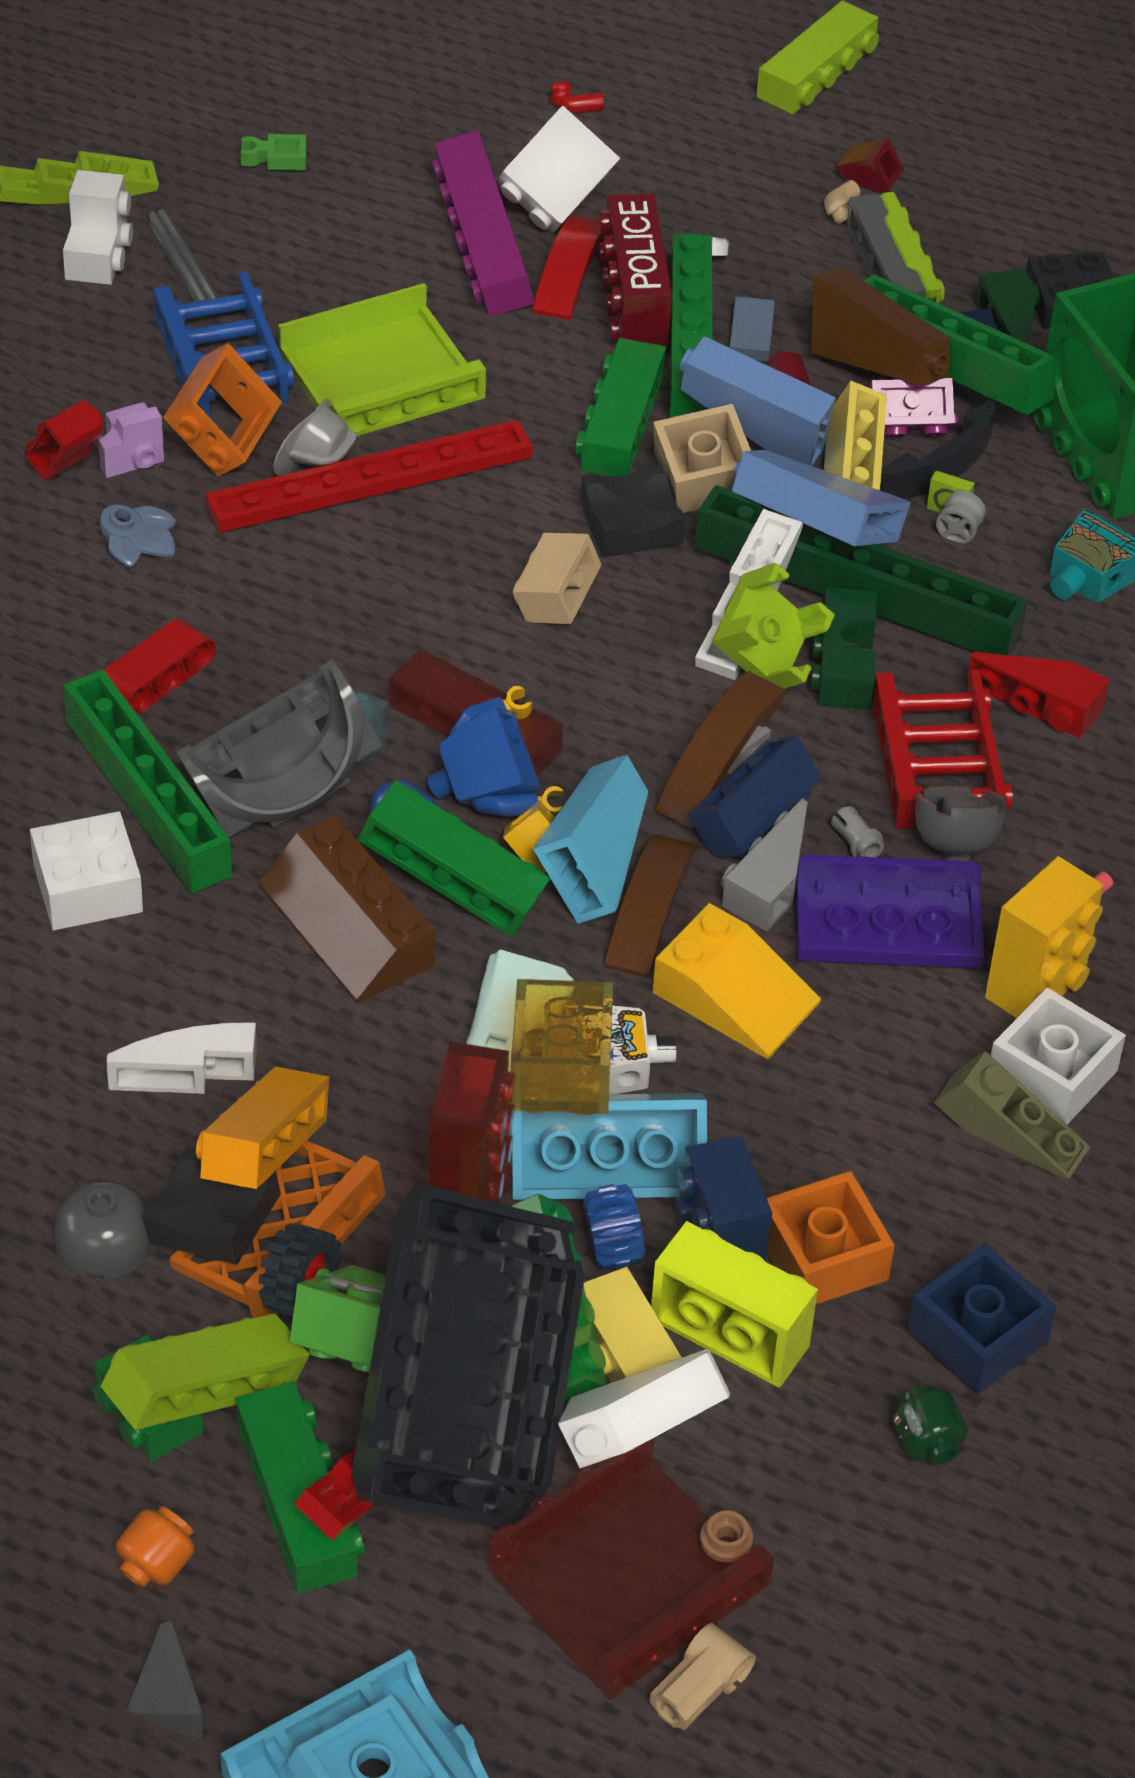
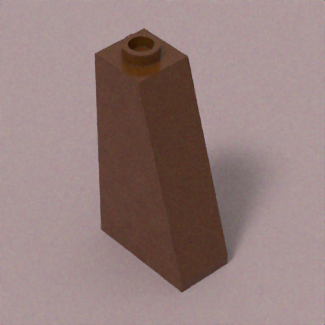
[811,268,950,386]

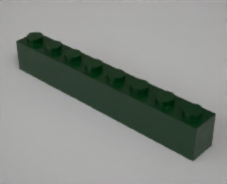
[694,484,1028,655]

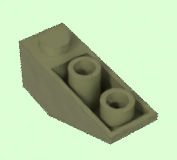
[934,1051,1091,1180]

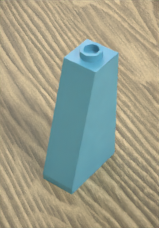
[533,755,649,924]

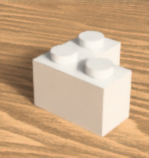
[63,170,133,285]

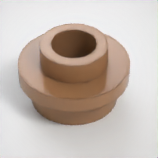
[700,1510,753,1562]

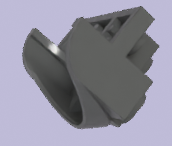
[176,659,382,837]

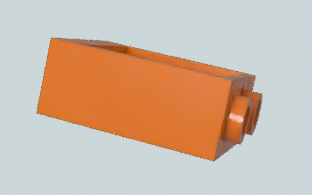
[163,343,282,476]

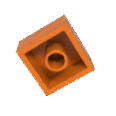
[767,1171,895,1304]

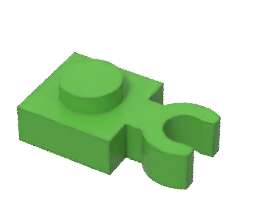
[241,134,307,170]

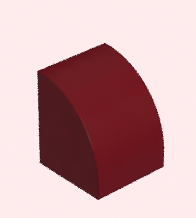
[836,138,904,192]

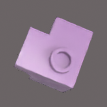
[98,402,164,478]

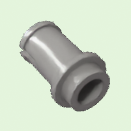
[831,806,884,857]

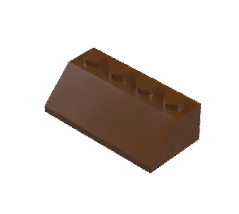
[258,815,436,1004]

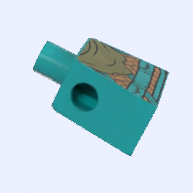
[1050,508,1135,603]

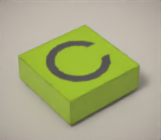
[927,471,975,512]

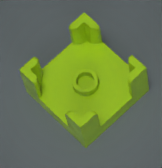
[712,563,835,689]

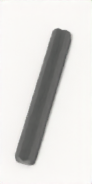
[149,208,219,302]

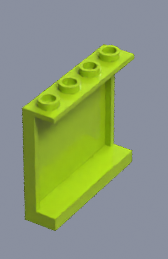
[278,283,486,436]

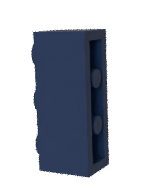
[688,734,822,859]

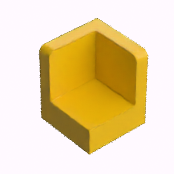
[503,800,555,873]

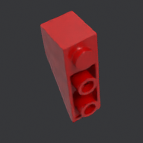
[966,652,1110,738]

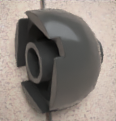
[915,786,1007,861]
[54,1181,152,1280]

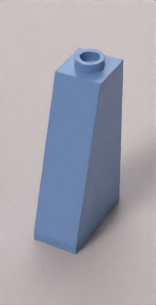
[679,336,836,466]
[732,450,911,546]

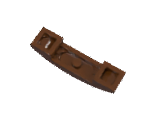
[655,671,787,832]
[604,834,697,978]

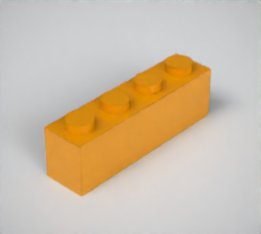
[196,1066,329,1189]

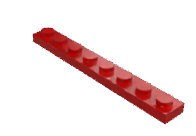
[205,420,533,533]

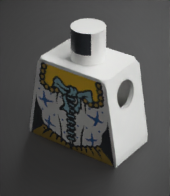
[566,1002,676,1095]

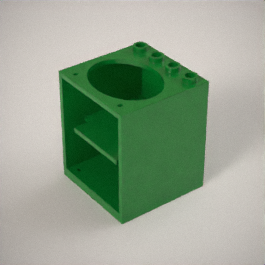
[1034,273,1135,520]

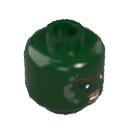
[892,1385,969,1465]

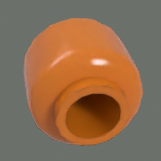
[116,1506,195,1588]

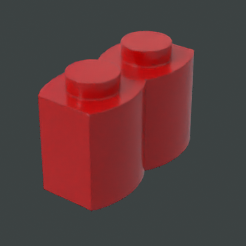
[25,399,103,481]

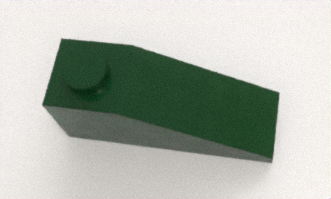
[975,268,1040,344]

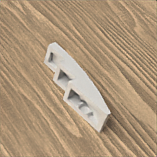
[695,509,803,680]

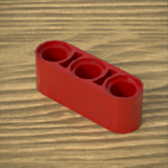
[104,619,216,715]

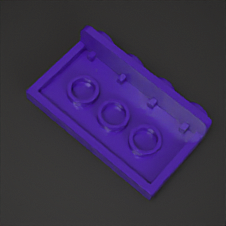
[796,855,984,968]

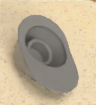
[273,399,356,476]

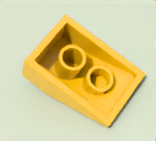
[653,903,821,1059]

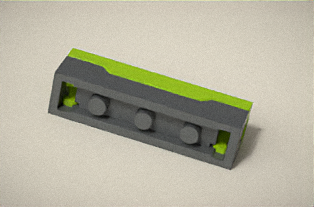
[847,192,945,303]

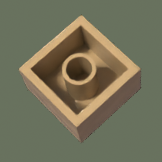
[653,404,751,513]

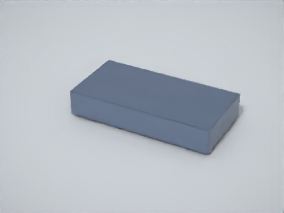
[730,296,775,361]

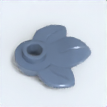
[99,505,176,568]

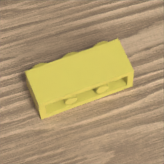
[584,1267,682,1383]

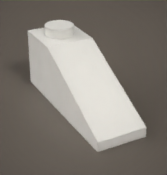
[558,1348,730,1468]

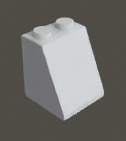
[496,105,620,233]

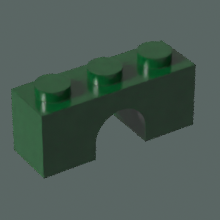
[811,587,877,710]

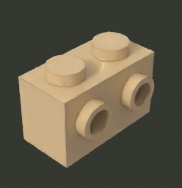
[512,533,601,624]

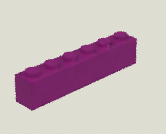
[432,130,535,316]

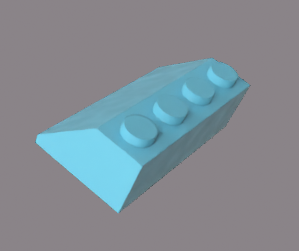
[509,1093,707,1200]

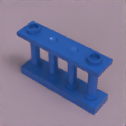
[154,272,294,416]

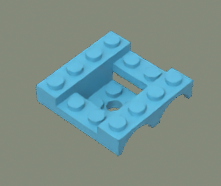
[220,1650,489,1778]

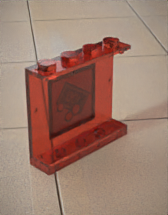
[487,1437,774,1701]

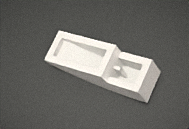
[106,1023,257,1094]

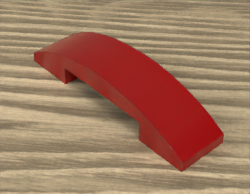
[532,214,605,320]

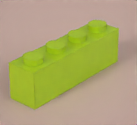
[756,0,879,114]
[100,1313,310,1430]

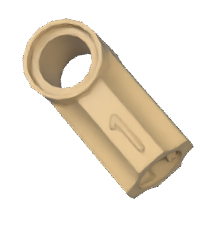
[650,1623,756,1730]

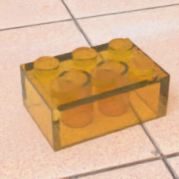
[510,979,613,1115]

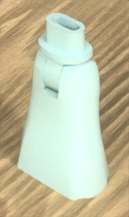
[459,950,574,1105]

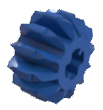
[583,1184,645,1270]

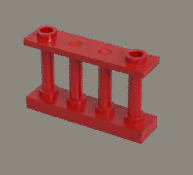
[872,670,1012,829]

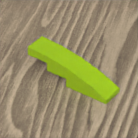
[0,151,159,204]

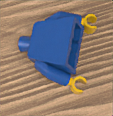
[428,686,564,817]

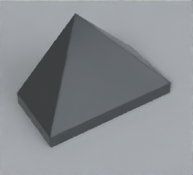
[128,1621,204,1741]

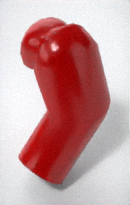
[550,81,604,114]

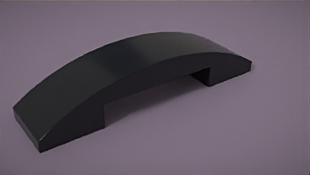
[880,398,997,499]

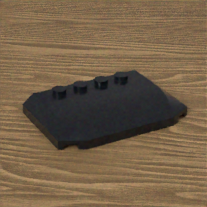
[352,1185,585,1531]

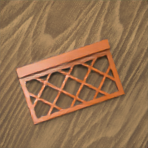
[169,1140,386,1318]

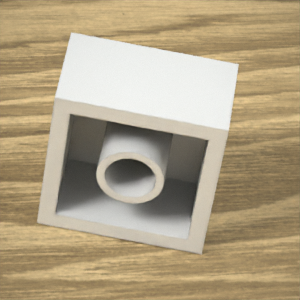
[30,811,143,930]
[991,988,1126,1125]

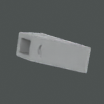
[721,799,808,932]

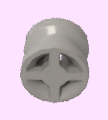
[936,491,986,544]

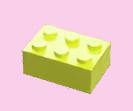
[651,1221,818,1388]

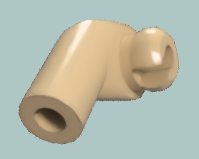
[824,180,860,224]

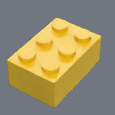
[985,856,1104,1018]

